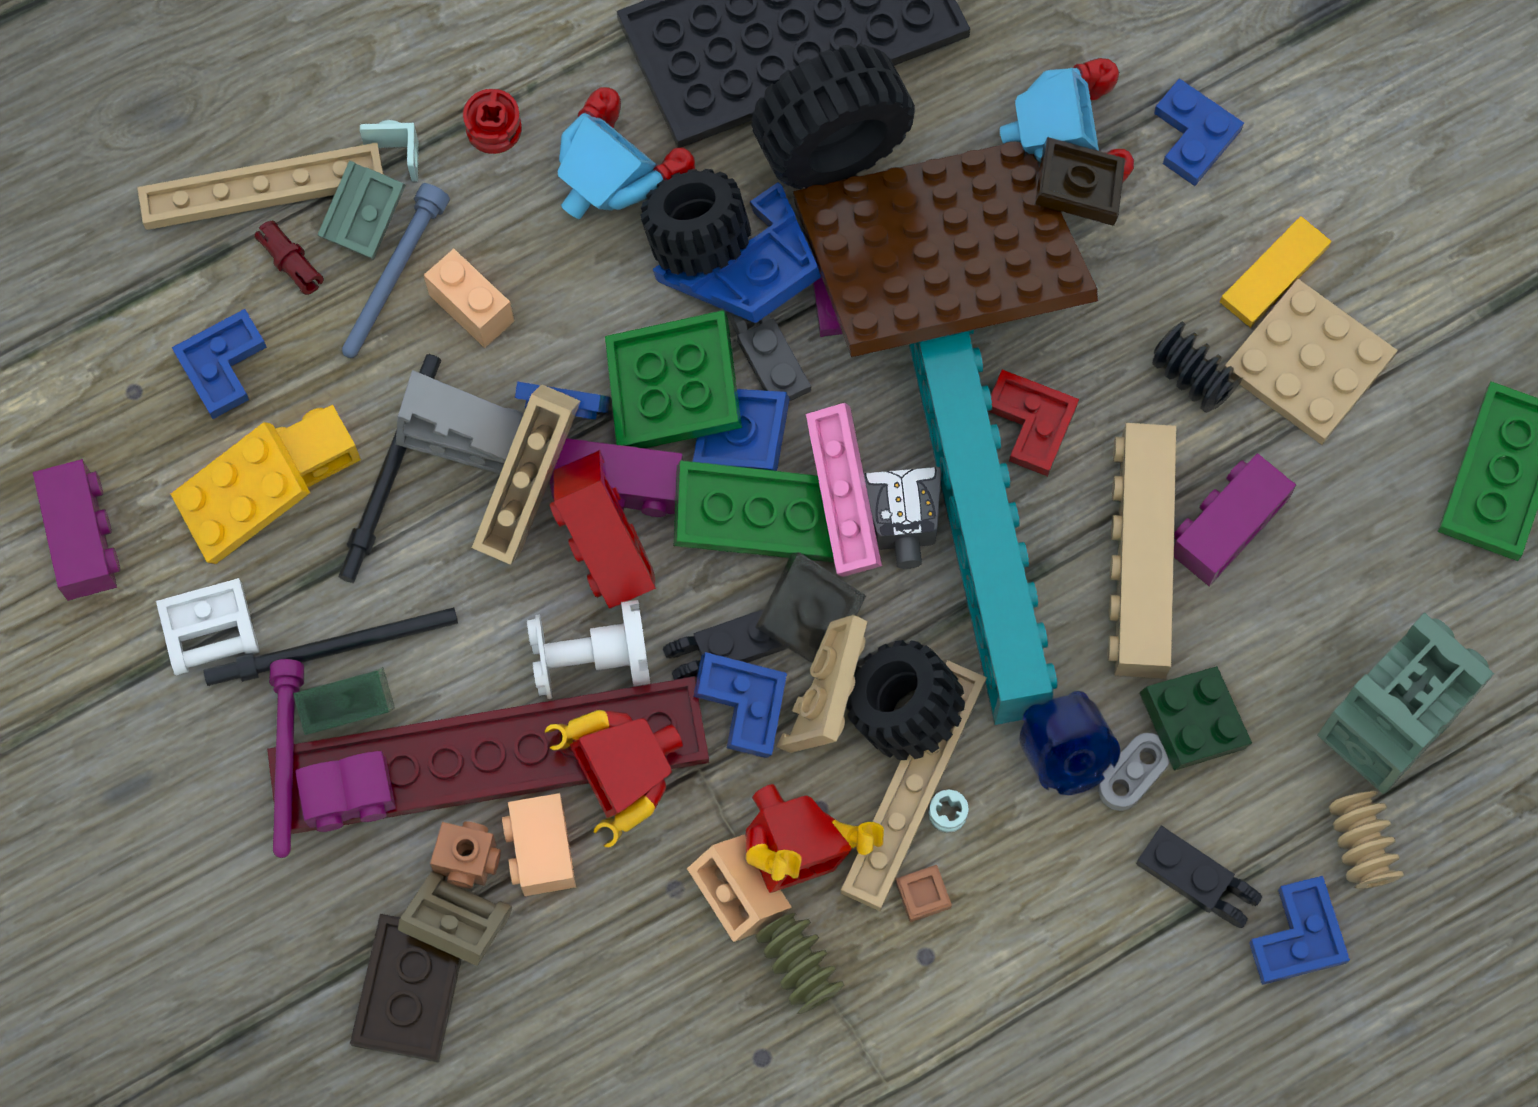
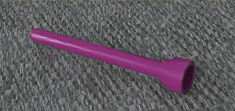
[269,659,304,858]

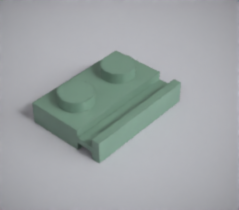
[318,160,406,260]

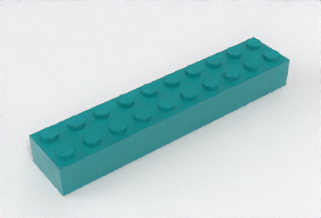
[909,330,1058,725]

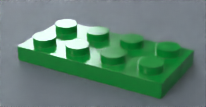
[1437,381,1538,561]
[673,460,835,563]

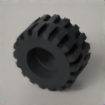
[640,169,751,276]
[846,640,965,760]

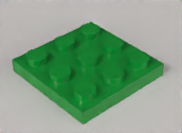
[605,310,742,448]

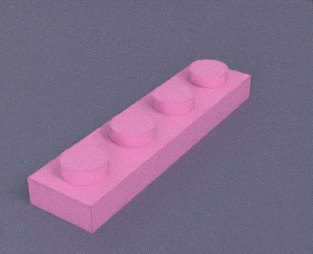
[806,403,882,577]

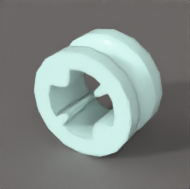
[928,789,969,833]

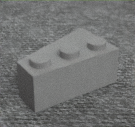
[396,370,523,474]

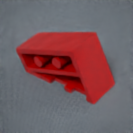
[550,450,656,609]

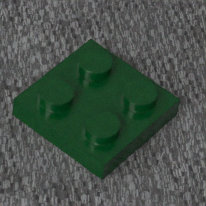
[1139,666,1252,771]

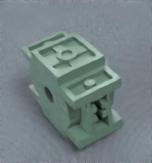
[1317,612,1494,795]

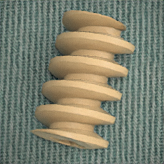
[1329,791,1404,889]

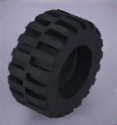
[751,44,915,189]

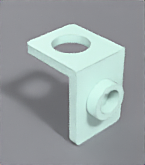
[360,120,419,182]

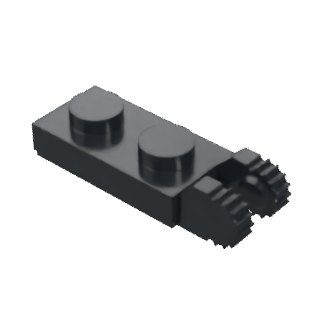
[663,605,788,680]
[1136,825,1262,928]

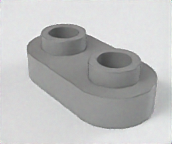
[1098,733,1170,811]

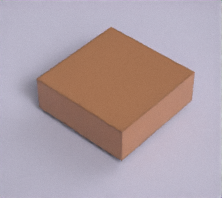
[895,865,952,922]

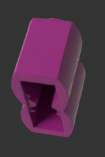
[295,751,396,832]

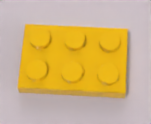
[170,422,310,564]

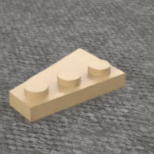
[777,615,867,753]

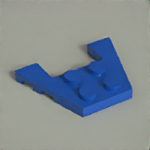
[652,182,821,323]

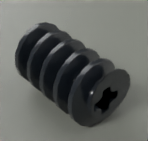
[1152,321,1243,413]

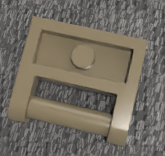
[398,871,512,966]

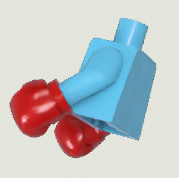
[1000,58,1134,183]
[558,87,695,219]

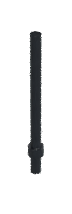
[338,354,441,583]
[203,607,458,686]

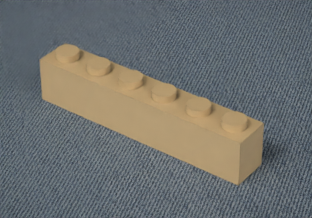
[1107,423,1176,679]

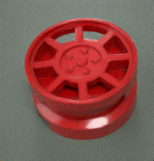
[463,89,522,154]

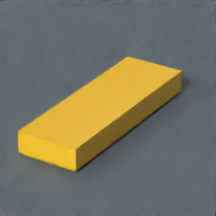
[1220,216,1332,328]

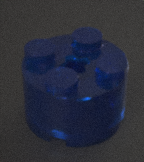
[1019,691,1120,795]

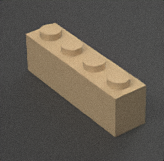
[472,385,581,565]

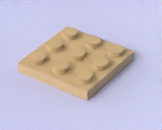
[1224,279,1398,445]

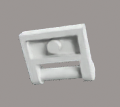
[156,578,259,676]

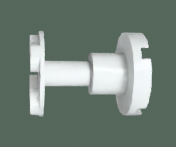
[527,600,650,699]

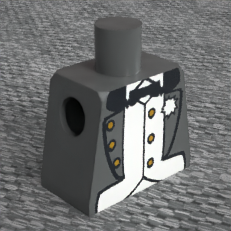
[864,467,941,569]

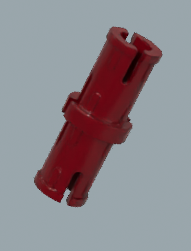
[255,220,324,295]

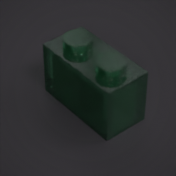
[293,667,395,735]

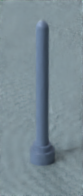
[342,183,450,358]

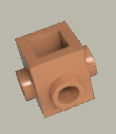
[430,821,501,889]

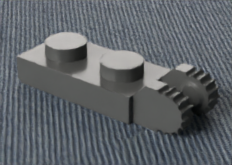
[726,311,811,401]

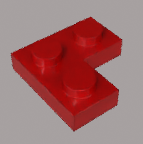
[988,369,1079,477]

